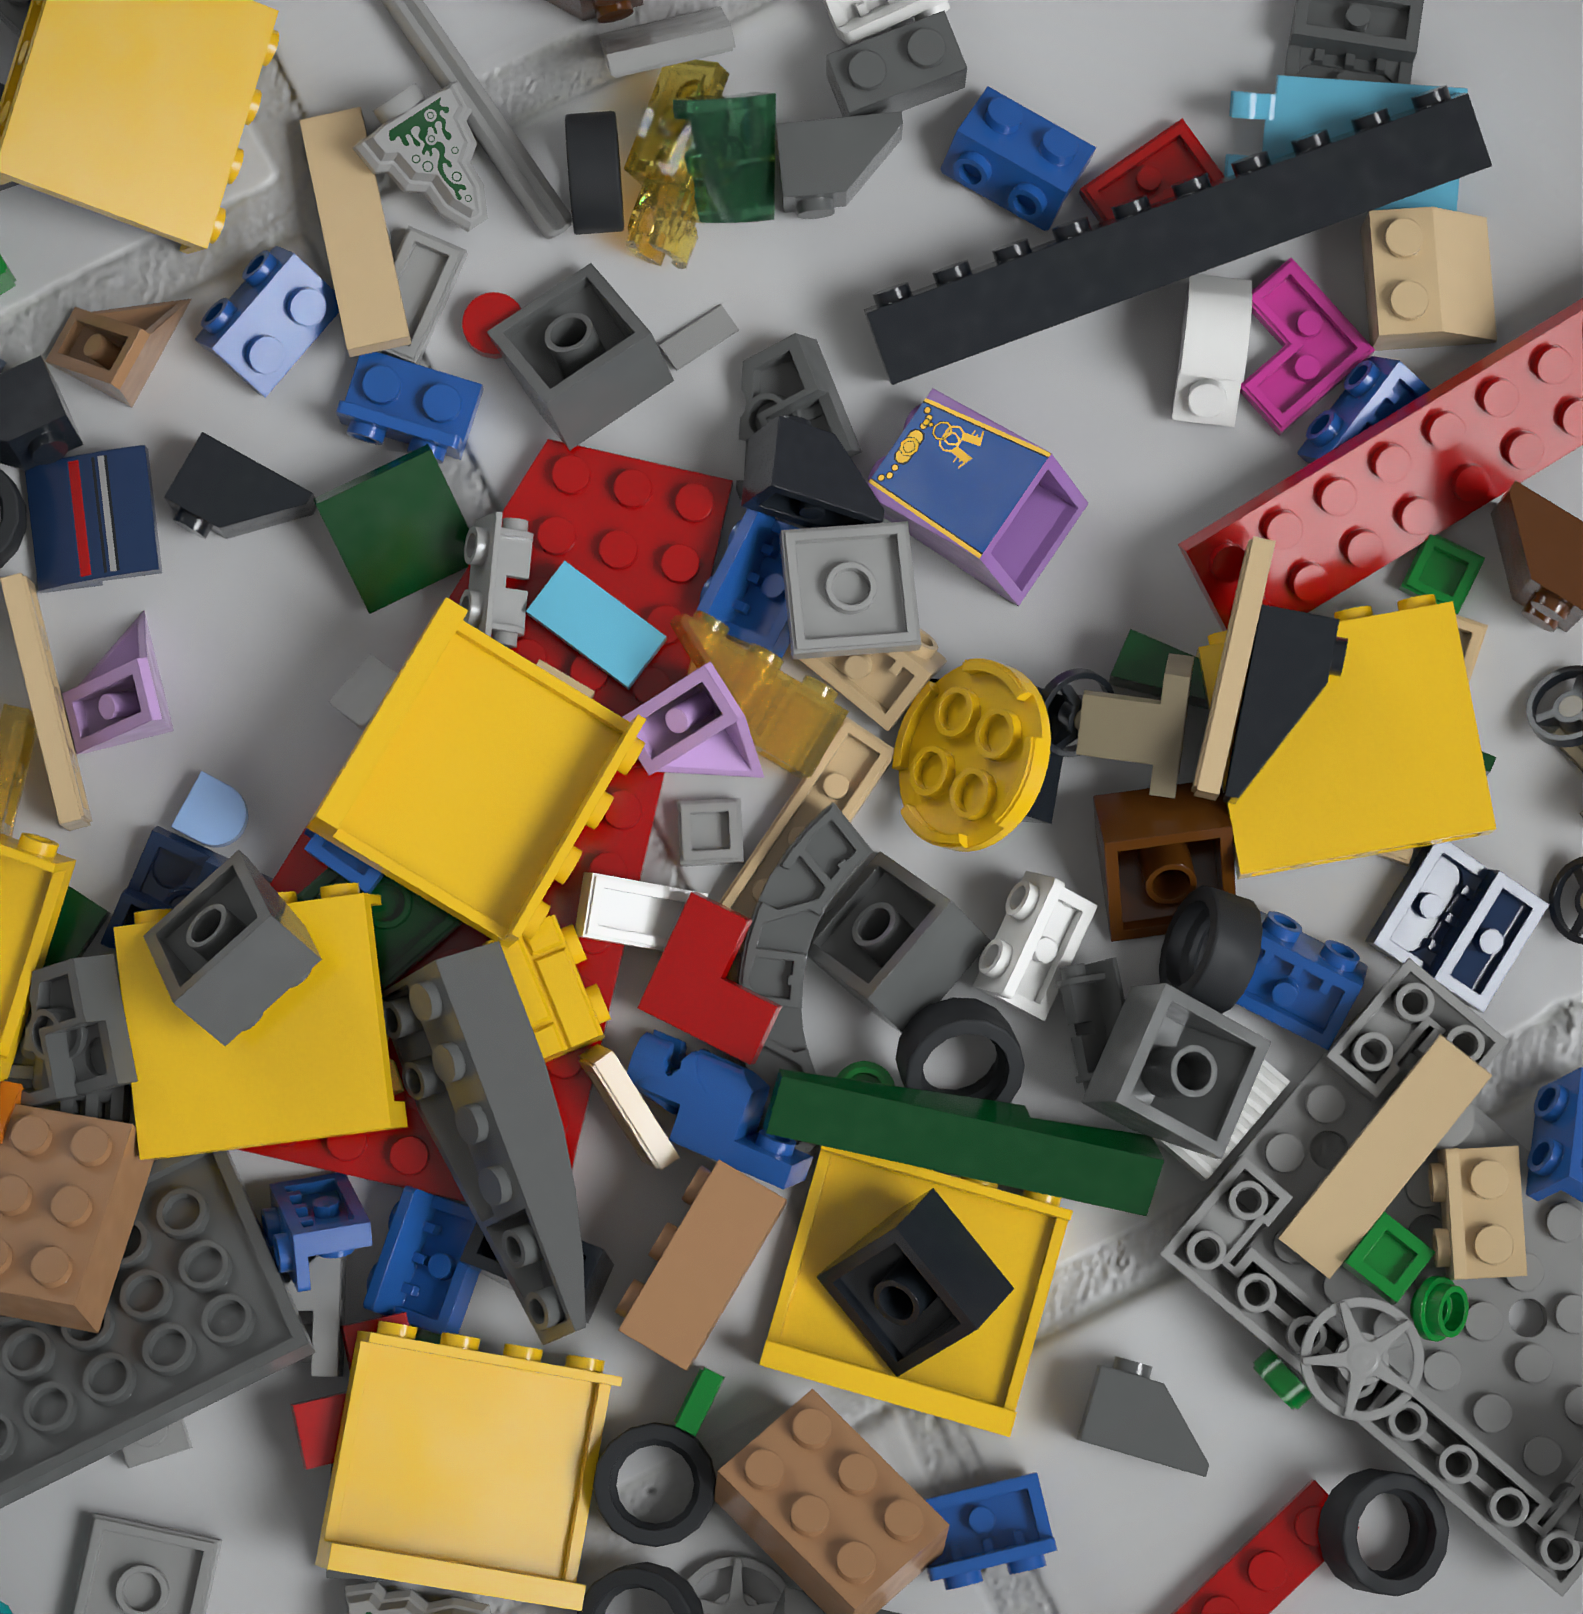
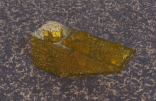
[670,610,849,778]

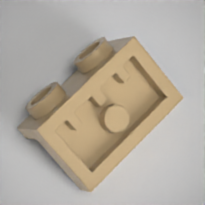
[789,629,947,731]
[1428,1146,1527,1280]

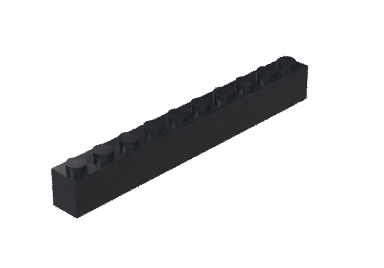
[863,85,1492,385]

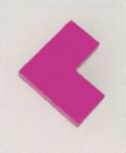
[1240,257,1375,436]

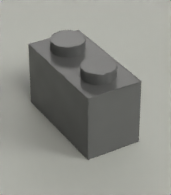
[826,10,967,117]

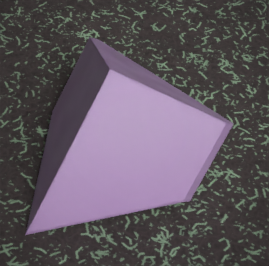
[62,611,174,754]
[622,661,765,778]

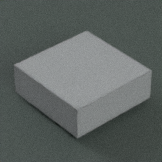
[677,798,744,867]

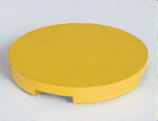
[892,658,1051,852]

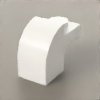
[1172,274,1252,427]

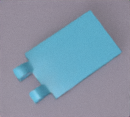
[1224,75,1468,211]

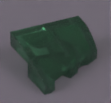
[673,92,776,223]

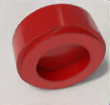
[462,292,521,359]

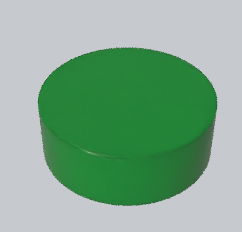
[1253,1348,1312,1410]

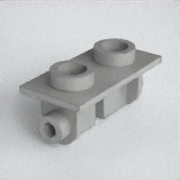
[459,512,534,648]

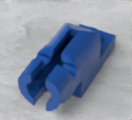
[627,1029,813,1190]

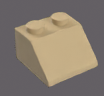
[1360,207,1497,351]

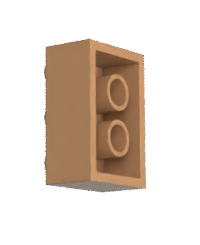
[0,1104,154,1333]
[615,1160,787,1371]
[714,1388,950,1614]

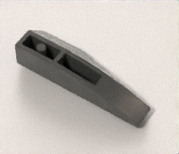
[381,941,586,1345]

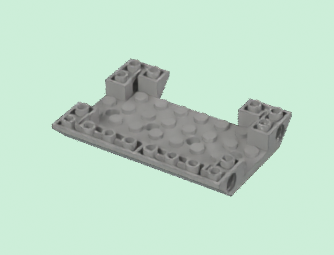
[1159,958,1583,1597]

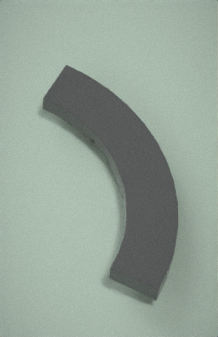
[737,802,873,1154]

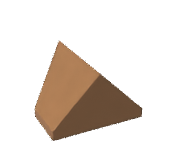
[45,299,192,407]

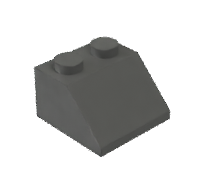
[487,263,674,450]
[143,850,322,1046]
[808,851,991,1034]
[1081,983,1272,1159]

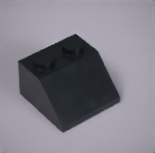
[817,1188,1014,1377]

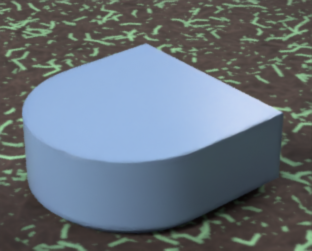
[171,771,249,848]

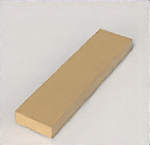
[299,107,412,357]
[1191,536,1276,801]
[0,573,93,831]
[719,716,894,953]
[1278,1034,1492,1279]

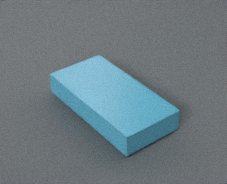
[526,561,667,690]

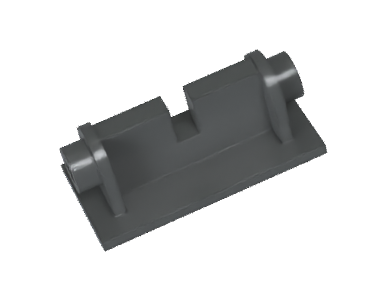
[1056,957,1125,1092]

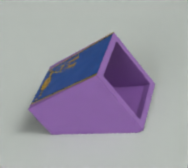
[867,388,1089,607]

